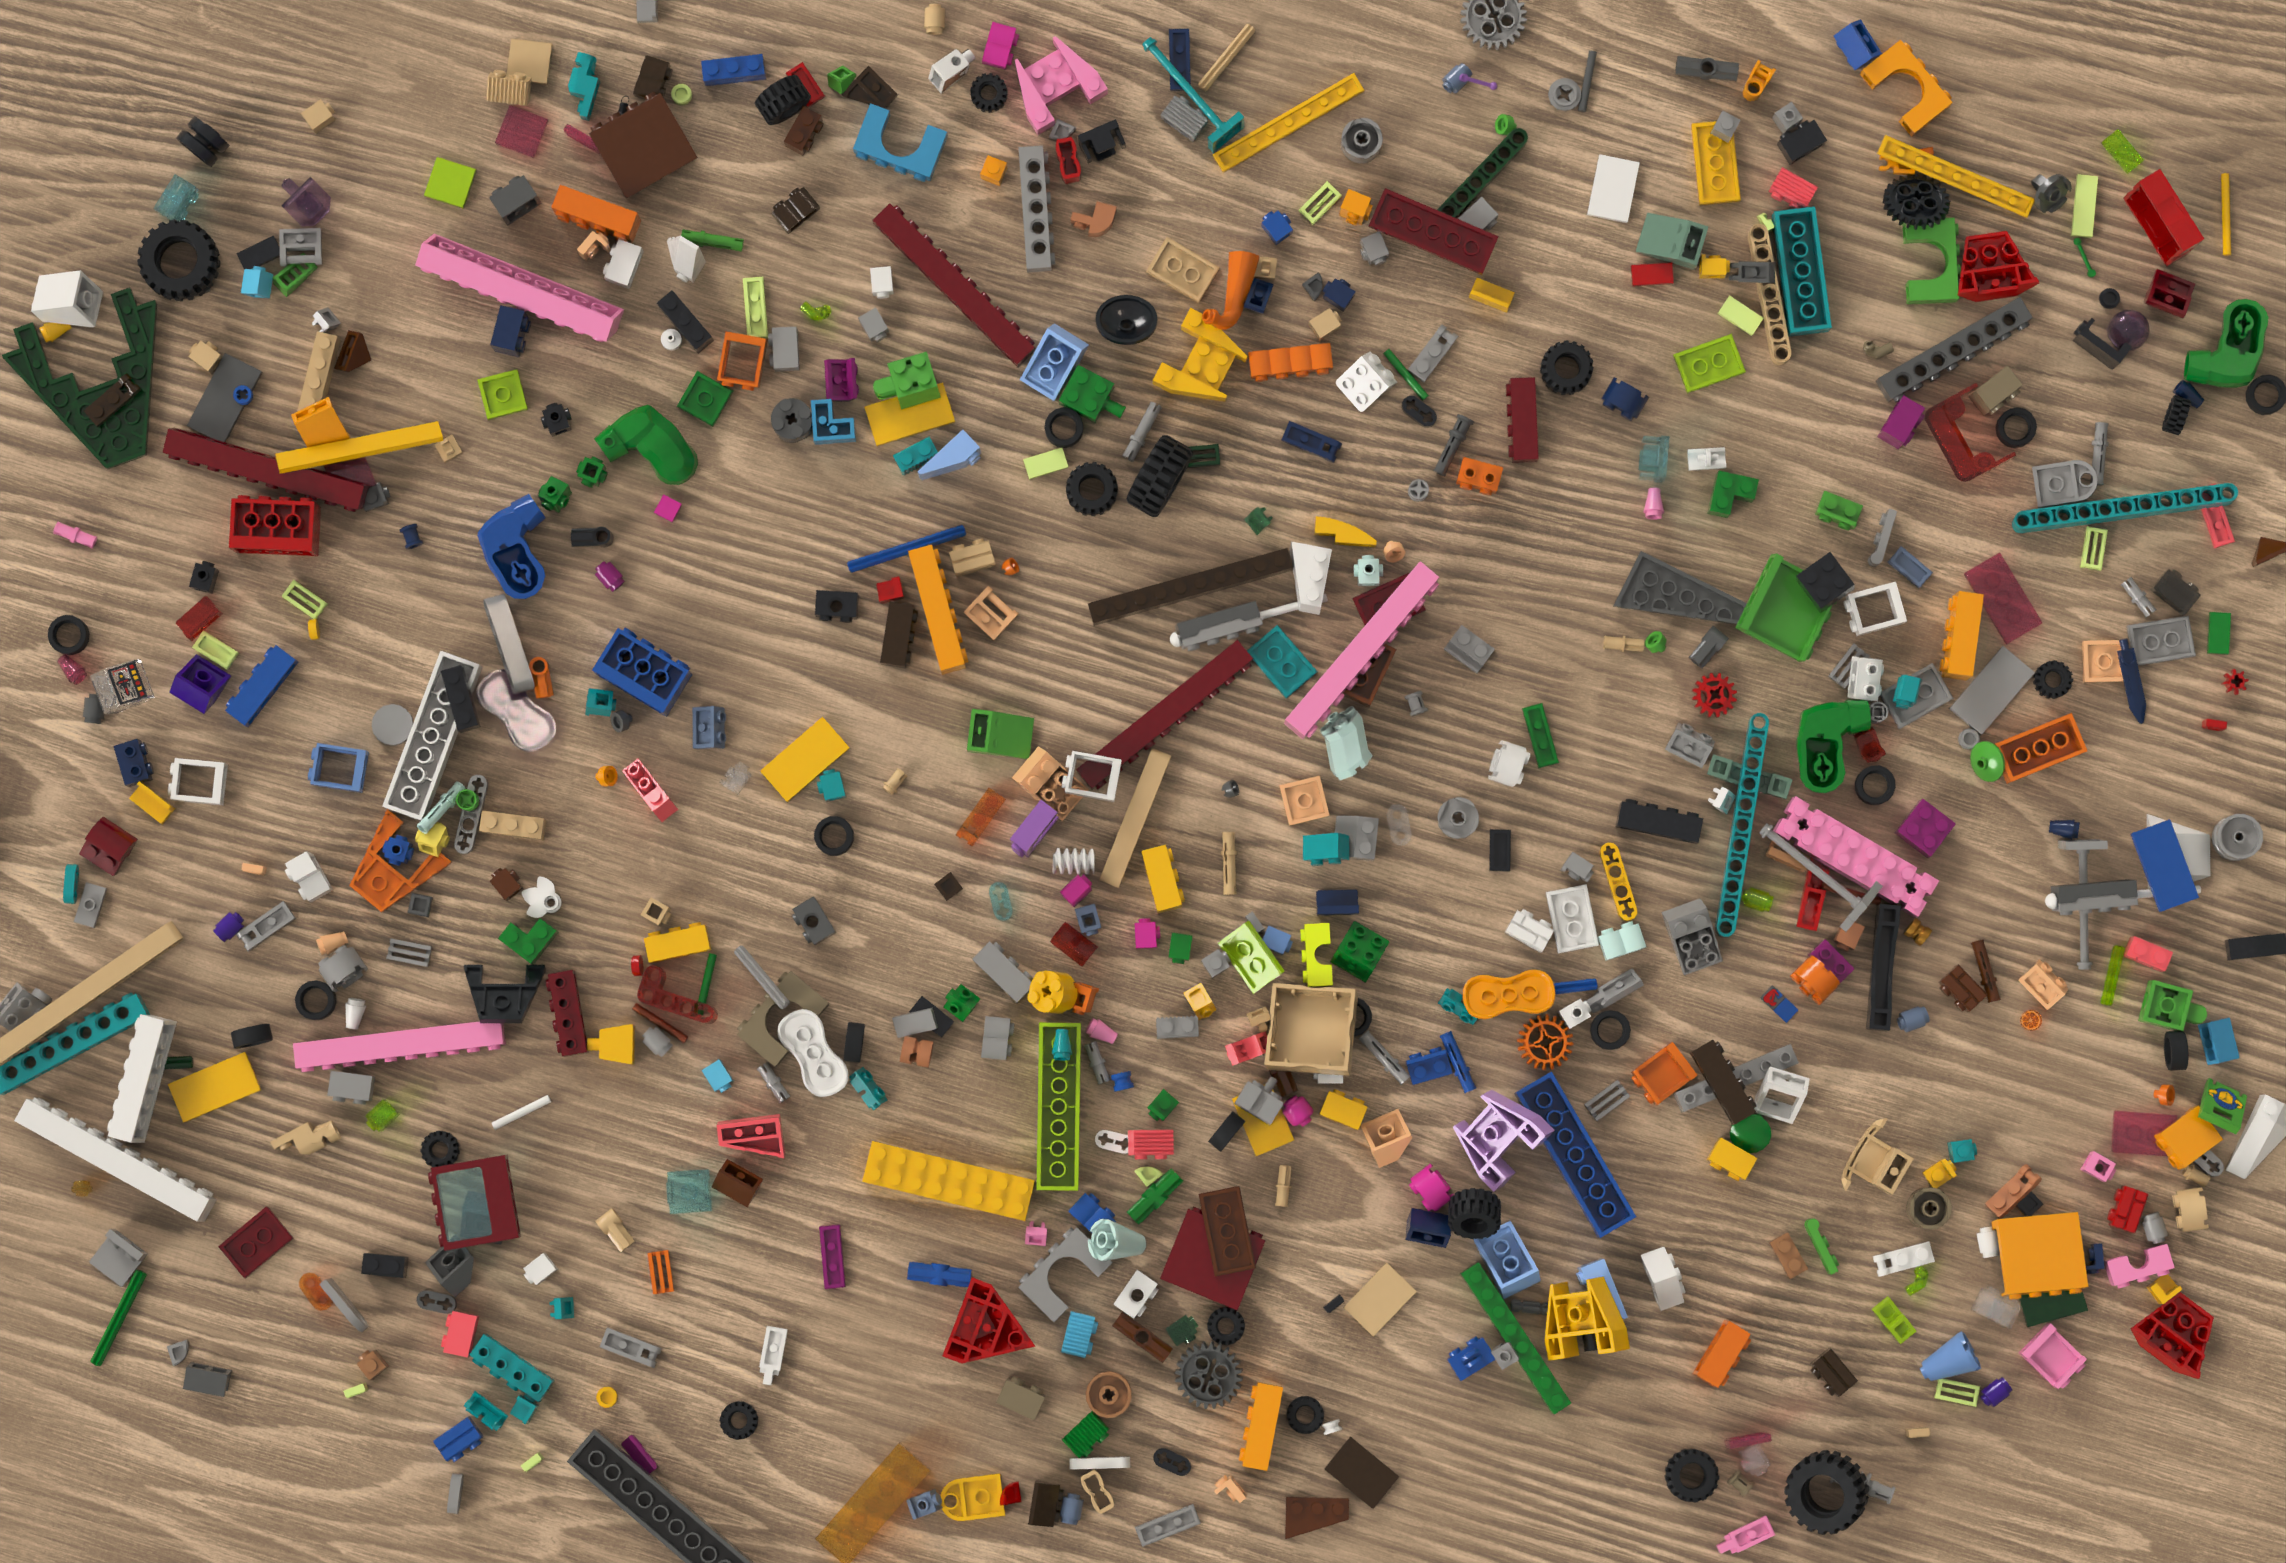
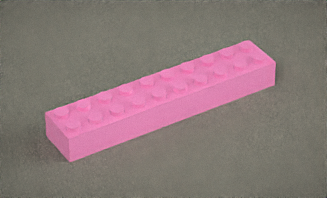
[415,234,624,342]
[1284,561,1439,740]

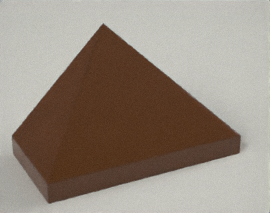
[334,330,371,372]
[2251,537,2286,567]

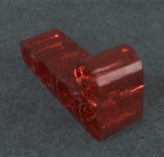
[637,965,718,1024]

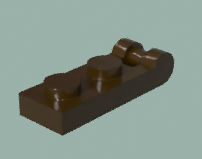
[84,373,141,427]

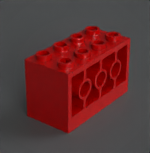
[229,495,321,556]

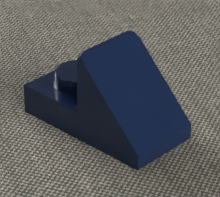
[1244,278,1274,315]

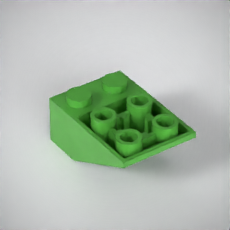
[967,709,1034,759]

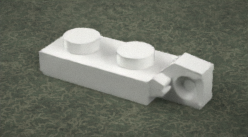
[759,1326,788,1385]

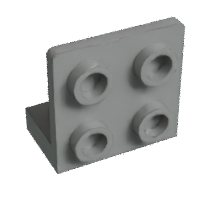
[0,982,47,1031]
[89,1229,148,1287]

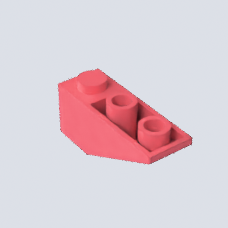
[622,758,678,822]

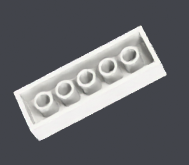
[107,1014,177,1143]

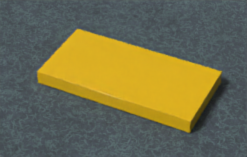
[1691,121,1741,206]
[864,382,955,446]
[760,717,850,802]
[168,1052,261,1123]

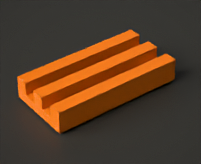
[647,1250,674,1294]

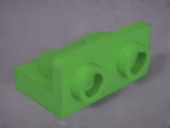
[1815,491,1863,531]

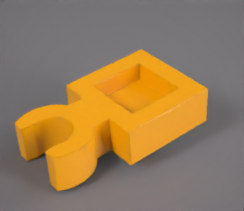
[1879,155,1915,175]

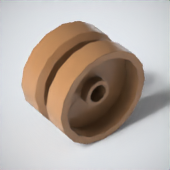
[1086,1371,1132,1418]

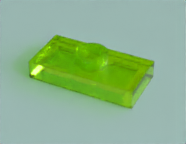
[2101,129,2144,174]

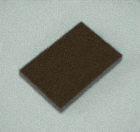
[1324,1436,1399,1509]

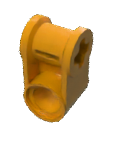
[1742,60,1776,101]

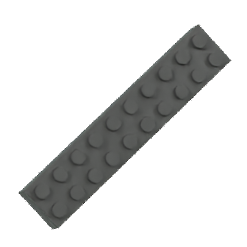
[567,1428,755,1563]

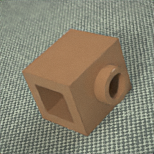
[357,1350,389,1380]

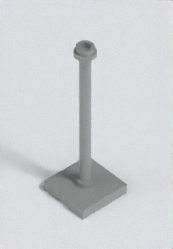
[1759,823,1883,932]
[2058,839,2108,970]

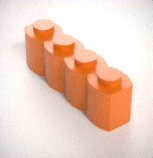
[1248,343,1333,382]

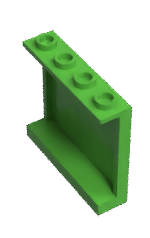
[1735,553,1837,662]

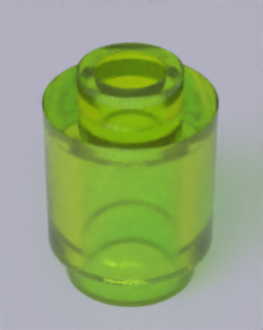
[1741,887,1774,912]

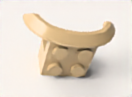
[1841,1118,1914,1195]

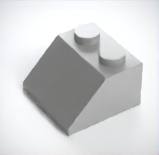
[1335,816,1379,861]

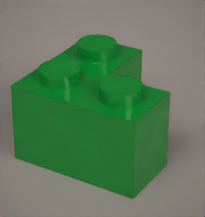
[1707,471,1759,518]
[498,918,559,965]

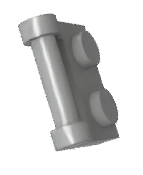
[279,228,322,266]

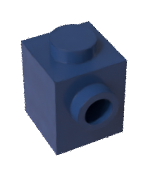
[1323,278,1356,312]

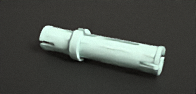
[417,781,466,834]

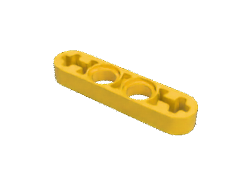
[1599,843,1637,921]

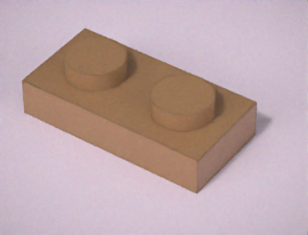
[1769,1232,1808,1279]

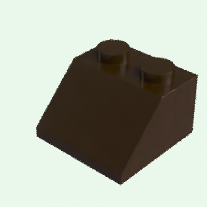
[1028,1480,1064,1527]

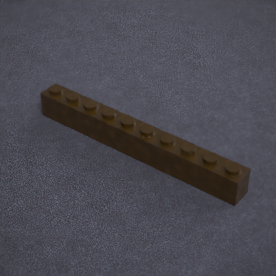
[1088,548,1293,626]

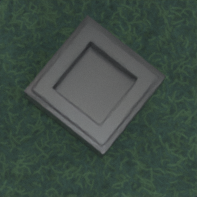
[408,893,433,918]

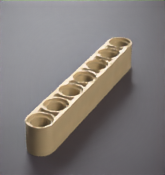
[1748,224,1791,366]
[1099,748,1171,888]

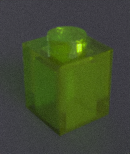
[365,1099,400,1132]

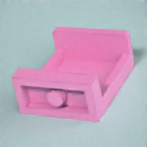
[2019,1323,2087,1389]

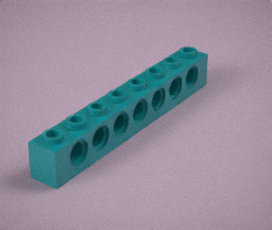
[0,992,150,1095]

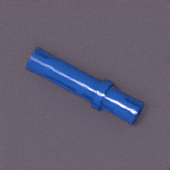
[1440,1031,1476,1094]

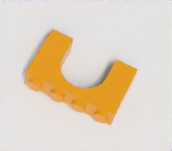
[1860,40,1953,137]

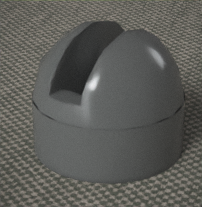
[1221,780,1239,798]

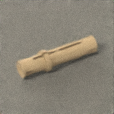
[1221,832,1237,895]

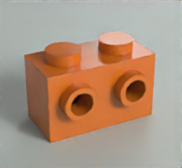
[1456,457,1503,496]

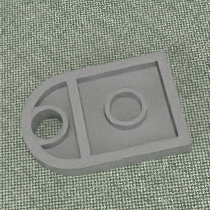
[2032,460,2098,508]
[319,1278,369,1332]

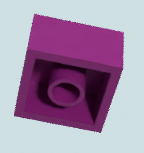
[1877,395,1925,449]
[1895,799,1956,858]

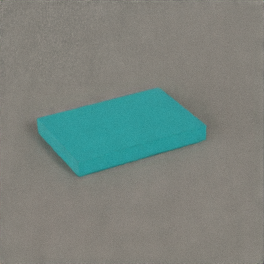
[1247,625,1318,699]

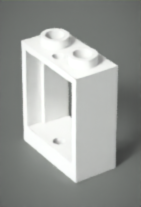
[1844,582,1907,636]
[1062,751,1122,802]
[168,758,228,805]
[1754,1067,1810,1124]

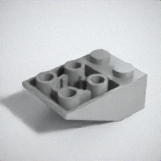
[1661,898,1723,975]

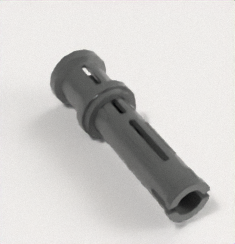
[1433,414,1474,477]

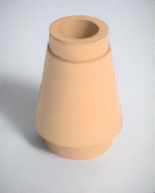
[316,931,348,955]

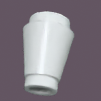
[346,998,366,1029]

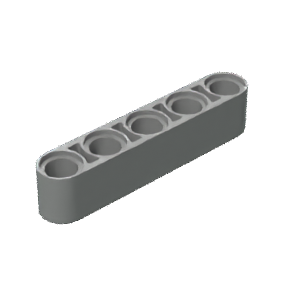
[483,594,535,694]

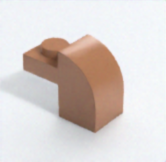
[1071,201,1117,237]

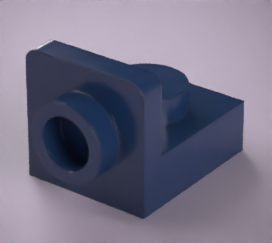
[2086,1243,2105,1274]

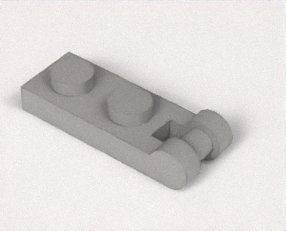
[1408,324,1459,382]
[1868,509,1897,567]
[236,901,296,951]
[600,1327,662,1368]

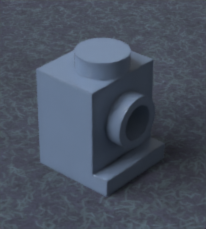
[1075,904,1101,936]
[906,1489,942,1520]

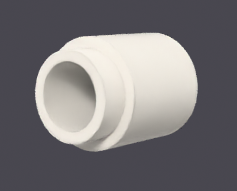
[1976,1226,2000,1258]

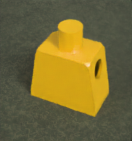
[587,1024,635,1065]

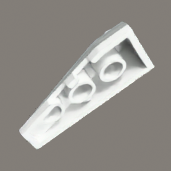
[667,236,706,283]
[2225,1094,2286,1179]

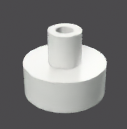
[661,329,682,351]

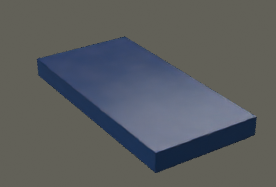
[2130,819,2199,912]

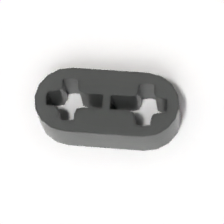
[417,1290,457,1314]

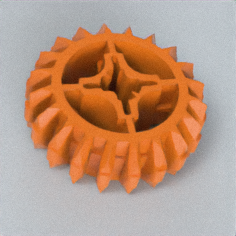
[1517,1014,1574,1071]

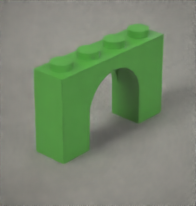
[1902,218,1961,304]

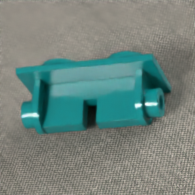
[1438,988,1478,1025]
[849,1067,888,1111]
[464,1391,508,1431]

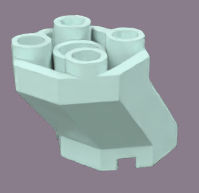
[1320,706,1373,780]

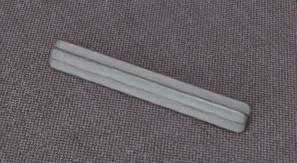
[734,946,790,1009]

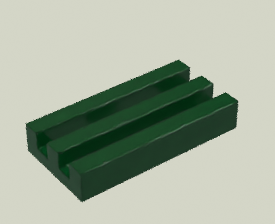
[1187,444,1221,468]

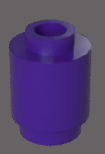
[213,912,244,942]
[1980,1377,2012,1407]

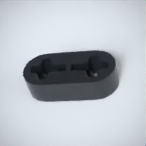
[1401,396,1437,428]
[1153,1448,1191,1476]

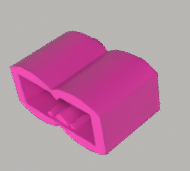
[982,22,1019,70]
[1060,874,1092,907]

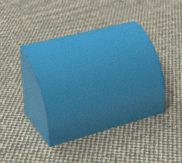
[2198,1018,2240,1065]

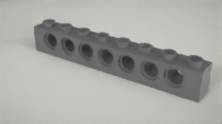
[1876,297,2033,402]

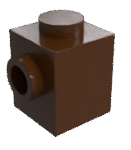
[490,868,523,901]

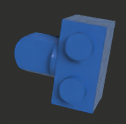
[1447,1336,1495,1381]

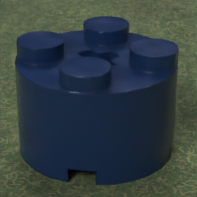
[1601,377,1649,421]

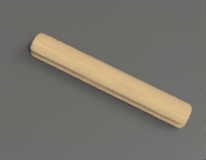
[1198,24,1255,92]

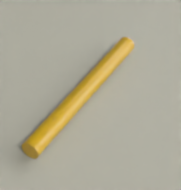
[2221,173,2231,256]

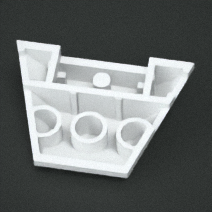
[2147,814,2211,889]

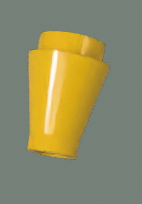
[39,322,72,343]

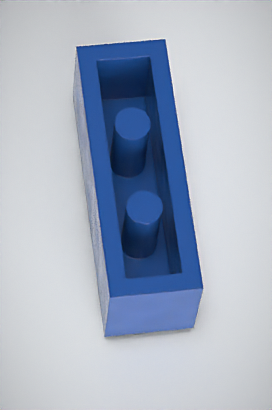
[701,54,766,86]

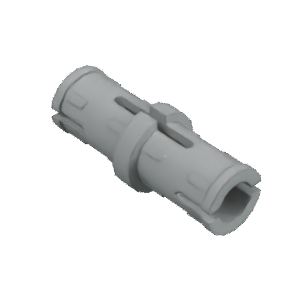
[2121,577,2157,617]
[1084,1041,1111,1085]
[757,1062,791,1104]

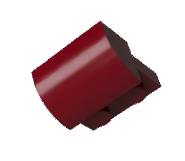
[2144,269,2195,319]
[79,817,138,876]

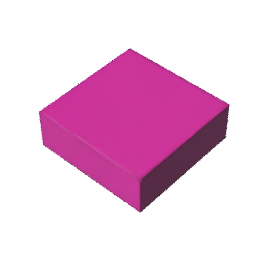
[654,494,682,523]

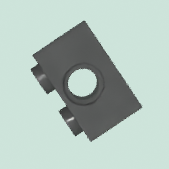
[792,896,836,945]

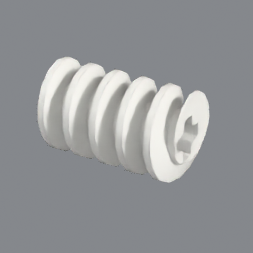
[1053,848,1095,875]

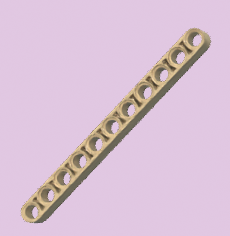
[0,921,184,1066]

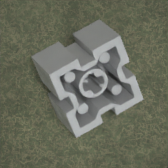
[1234,1077,1284,1126]

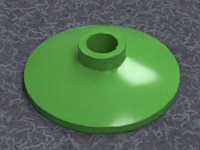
[1970,741,2005,782]

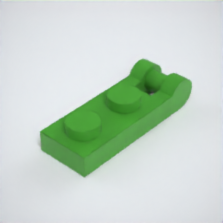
[1804,1218,1839,1275]

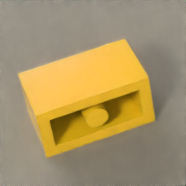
[1319,1089,1368,1130]
[1707,1137,1757,1181]

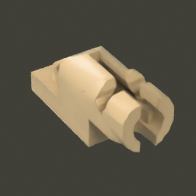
[270,1121,341,1155]

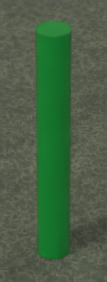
[1383,349,1429,401]
[695,953,717,1016]

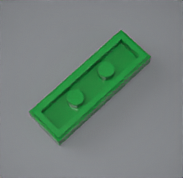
[1522,703,1559,769]

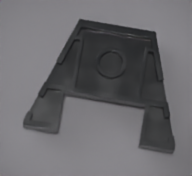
[464,965,546,1023]

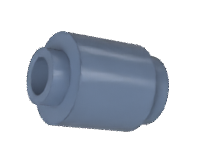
[1442,63,1472,93]
[1897,1006,1930,1033]
[1060,1493,1084,1525]

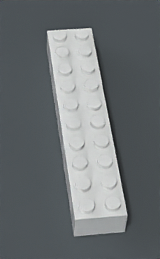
[14,1097,217,1222]

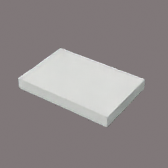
[1587,154,1640,223]
[1546,884,1599,954]

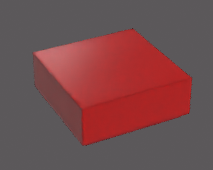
[2202,719,2227,731]

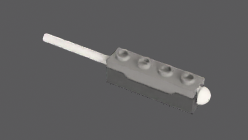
[1170,594,1328,652]
[2045,879,2201,915]

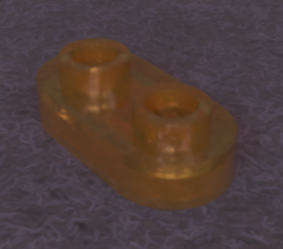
[299,1273,333,1311]

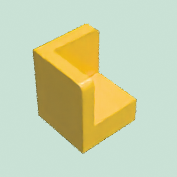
[2146,1274,2182,1304]

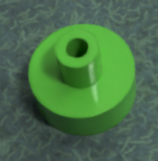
[1495,114,1517,136]
[1645,631,1667,653]

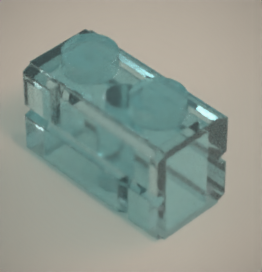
[153,174,199,222]

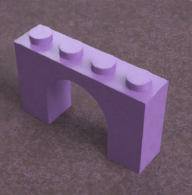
[1010,800,1059,858]

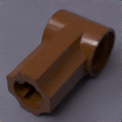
[1269,1070,1298,1097]

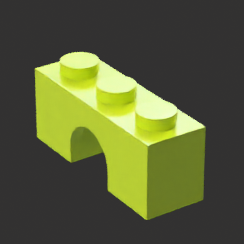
[1300,923,1333,987]

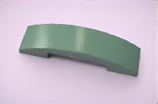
[1707,754,1793,799]

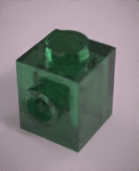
[1165,1314,1198,1346]

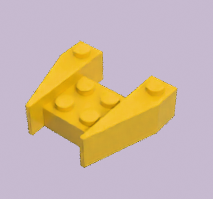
[1153,307,1248,402]
[1545,1277,1630,1360]

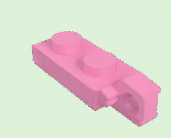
[1716,1515,1775,1554]

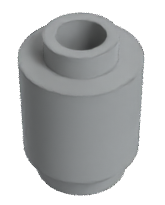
[642,1027,673,1057]
[2142,1212,2168,1244]

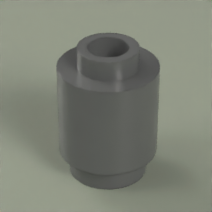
[83,694,106,724]

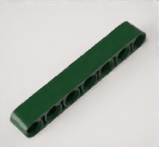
[1437,128,1528,218]

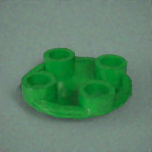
[1730,1114,1771,1153]

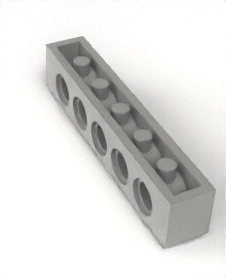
[1018,146,1055,273]
[1673,1044,1799,1113]

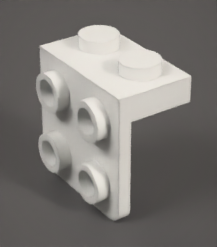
[1336,351,1397,412]

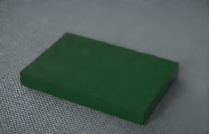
[2019,1291,2088,1327]

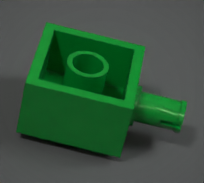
[1059,365,1126,423]

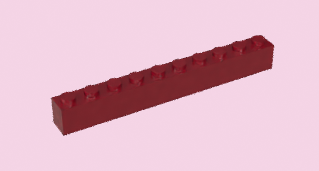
[872,203,1035,368]
[162,427,369,512]
[1076,640,1253,790]

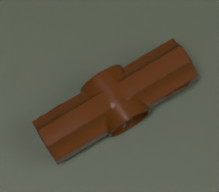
[1112,1311,1173,1363]

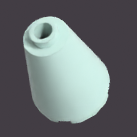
[1088,1219,1146,1261]

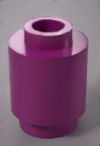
[595,561,625,592]

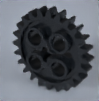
[1882,174,1951,230]

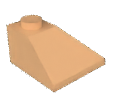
[1360,1109,1412,1168]

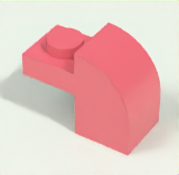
[1225,1031,1267,1066]

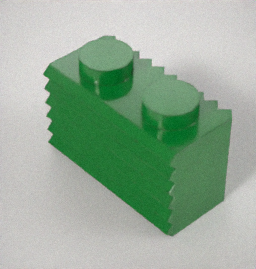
[1062,1411,1109,1458]

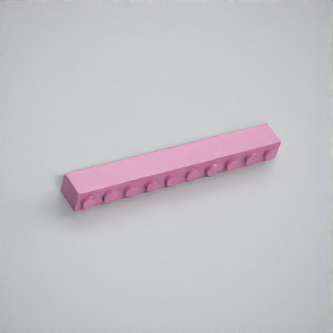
[293,1022,506,1072]

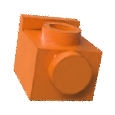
[1072,982,1099,1015]

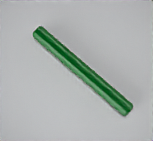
[90,1270,147,1366]

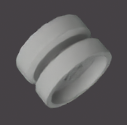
[2212,814,2263,861]

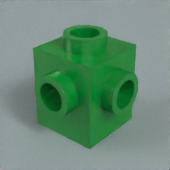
[576,457,608,488]
[538,476,572,513]
[943,984,980,1022]

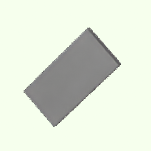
[1949,646,2035,736]

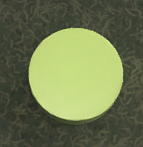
[671,84,692,105]

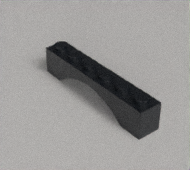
[1866,904,1901,1031]

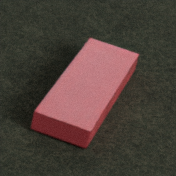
[2201,483,2235,549]

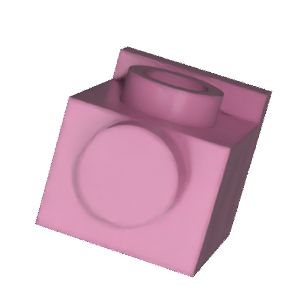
[2080,1151,2116,1182]

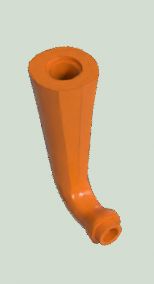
[1202,251,1260,330]

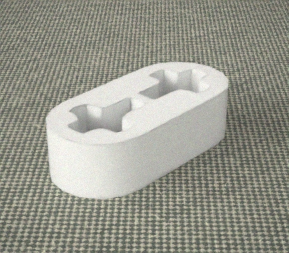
[1095,1130,1128,1154]

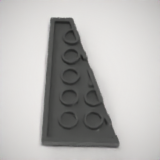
[1613,551,1747,625]

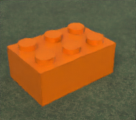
[1692,1320,1751,1388]

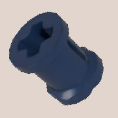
[399,524,424,549]

